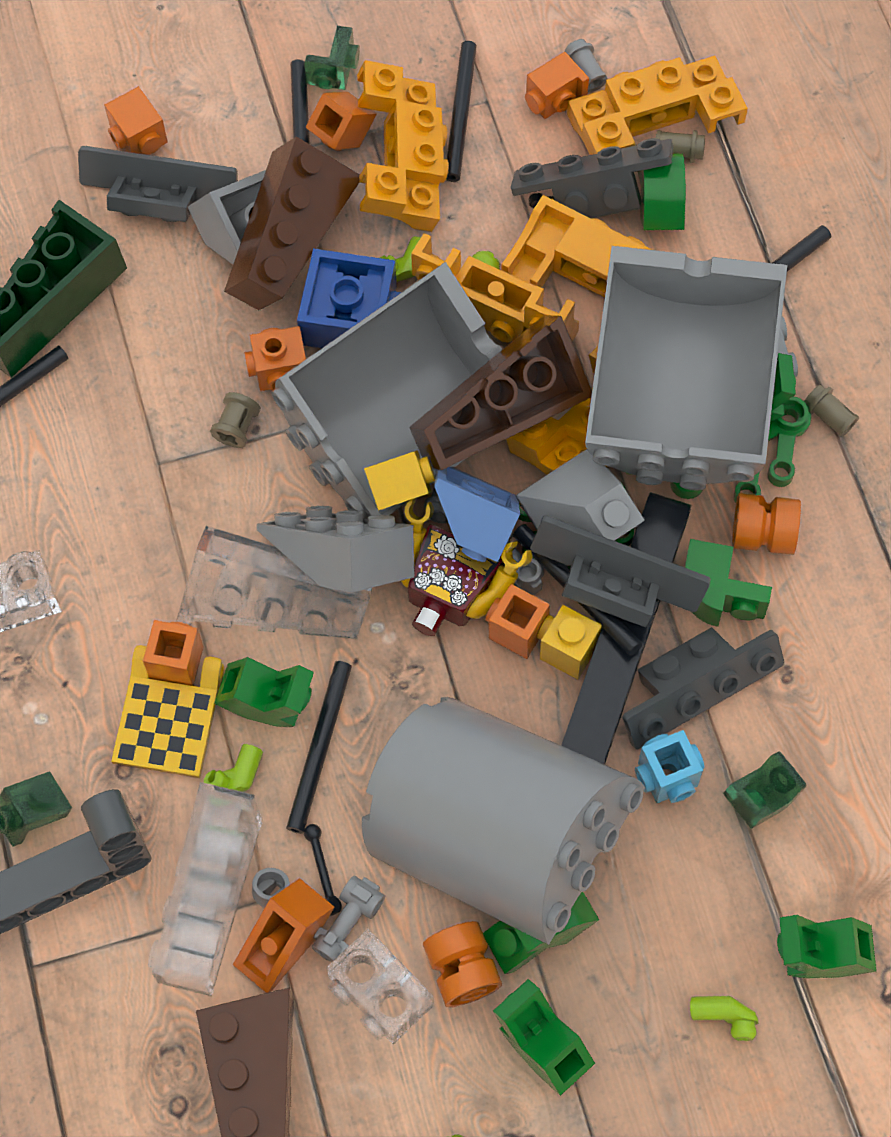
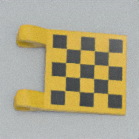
[111,645,225,778]

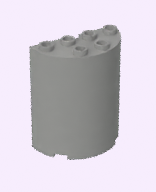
[585,246,787,490]
[271,262,502,518]
[362,697,645,945]

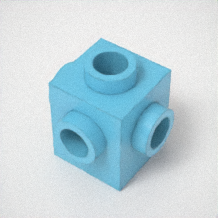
[635,730,705,803]

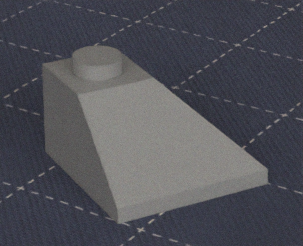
[188,170,266,264]
[515,449,645,567]

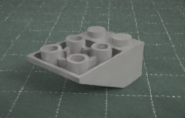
[257,506,414,592]

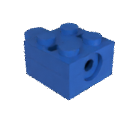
[297,248,401,348]

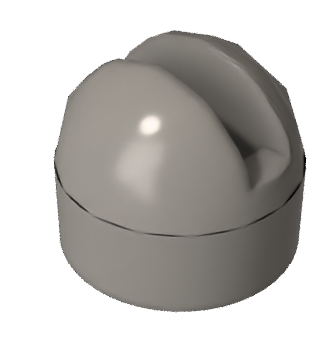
[252,868,290,908]

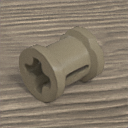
[210,392,261,448]

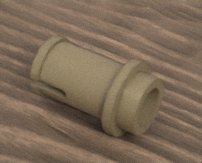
[656,130,705,163]
[804,384,859,437]

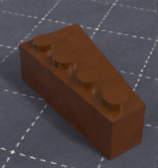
[224,136,360,311]
[409,315,592,470]
[196,987,294,1137]

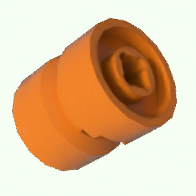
[732,493,801,555]
[423,921,502,1008]

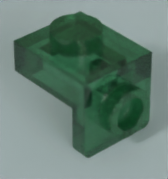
[305,25,360,90]
[723,751,807,829]
[0,771,72,847]

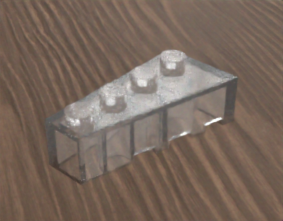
[176,526,372,639]
[148,782,262,996]

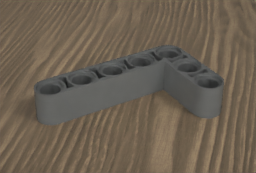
[0,789,152,934]

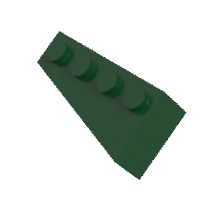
[0,200,127,378]

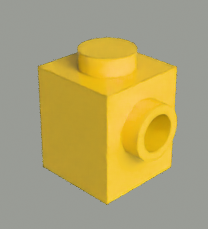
[364,450,435,511]
[537,605,602,680]

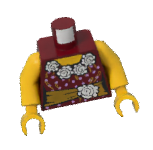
[401,498,533,636]

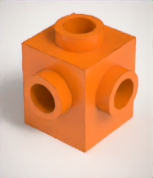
[244,326,306,391]

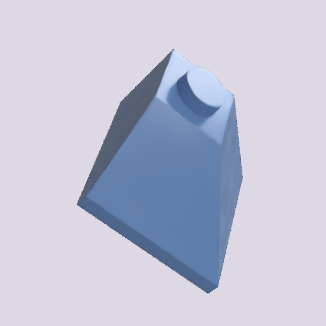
[434,466,520,562]

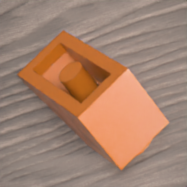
[232,878,335,993]

